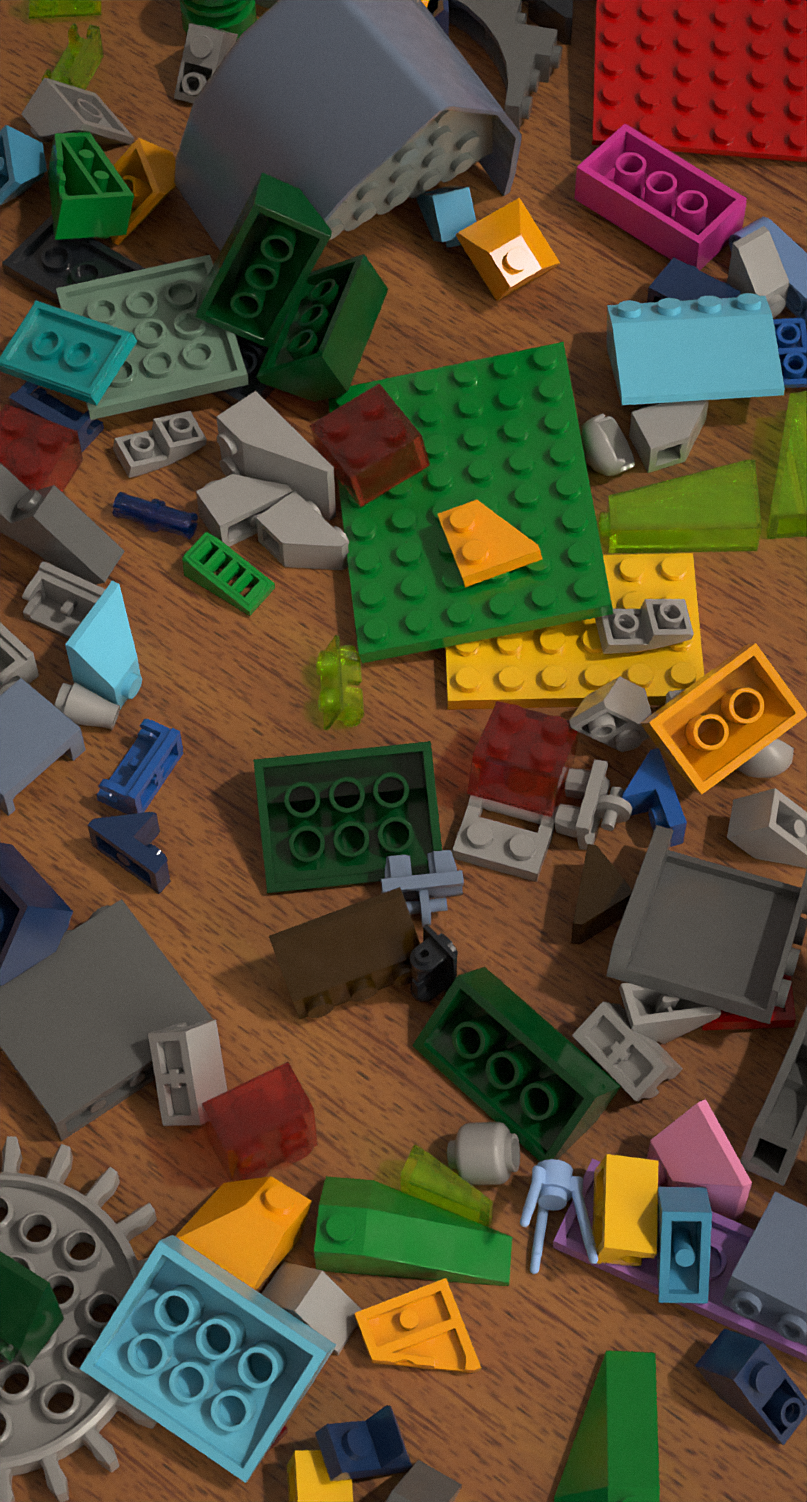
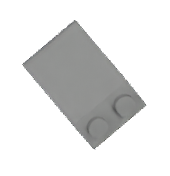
[216,391,336,521]

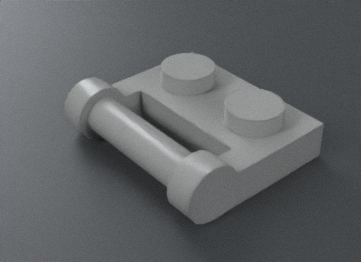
[452,784,558,882]

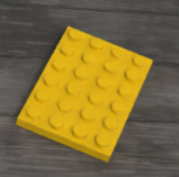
[445,553,704,710]

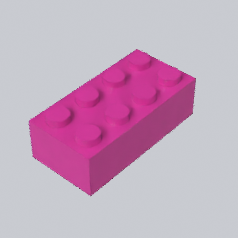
[574,124,747,270]

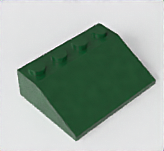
[253,741,442,893]

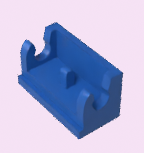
[96,719,184,815]

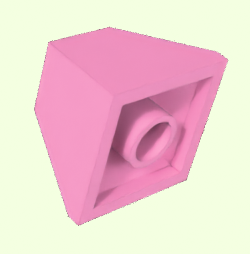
[647,1099,752,1221]

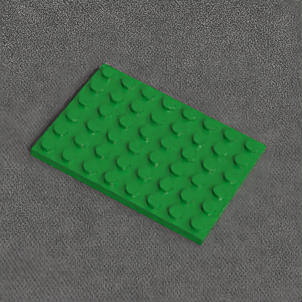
[328,342,614,663]

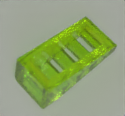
[400,1144,493,1227]

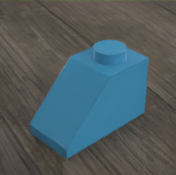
[0,125,47,206]
[416,185,477,247]
[657,1187,712,1304]

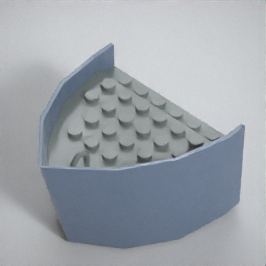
[174,0,522,251]

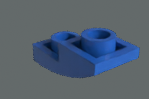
[773,317,807,388]

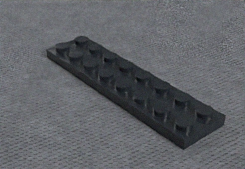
[2,215,275,406]

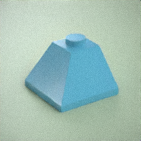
[65,581,142,709]

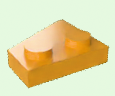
[437,500,542,587]
[354,1278,481,1373]

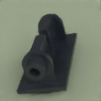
[410,924,458,1002]

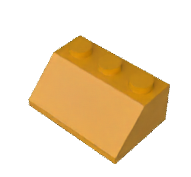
[640,643,807,795]

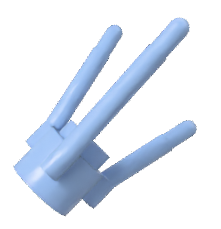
[520,1159,598,1274]

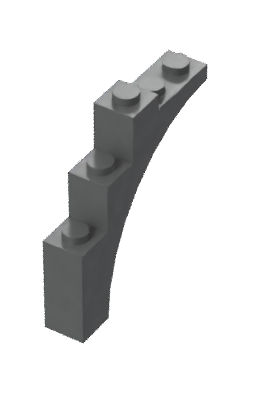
[448,0,562,131]
[0,463,125,585]
[740,1006,807,1186]

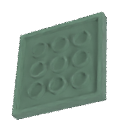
[56,255,248,420]

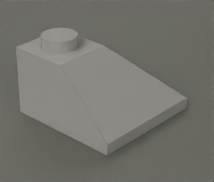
[21,77,135,144]

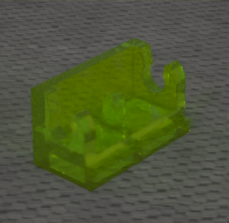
[42,23,104,90]

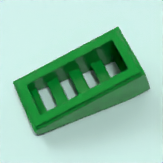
[182,532,275,616]

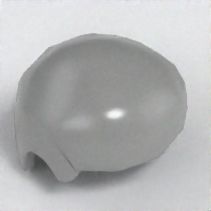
[580,414,635,476]
[737,739,794,778]

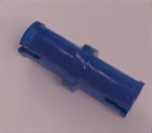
[112,491,198,539]

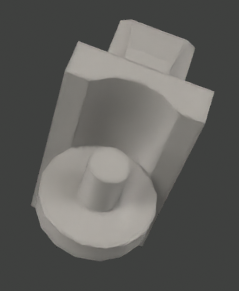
[555,759,632,850]

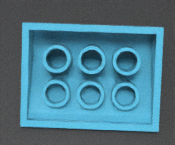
[607,293,785,405]
[79,1235,336,1483]

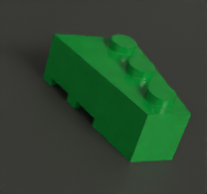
[48,132,134,240]

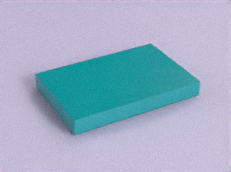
[0,301,137,406]

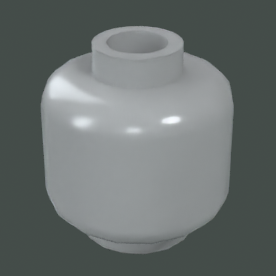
[447,1122,520,1185]

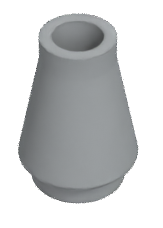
[54,682,120,730]

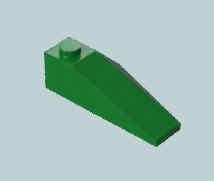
[314,1176,512,1286]
[554,1350,660,1502]

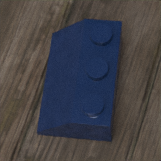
[0,843,74,987]

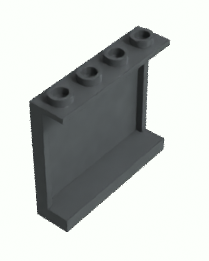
[606,825,807,1024]
[0,899,213,1141]

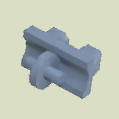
[381,850,464,926]

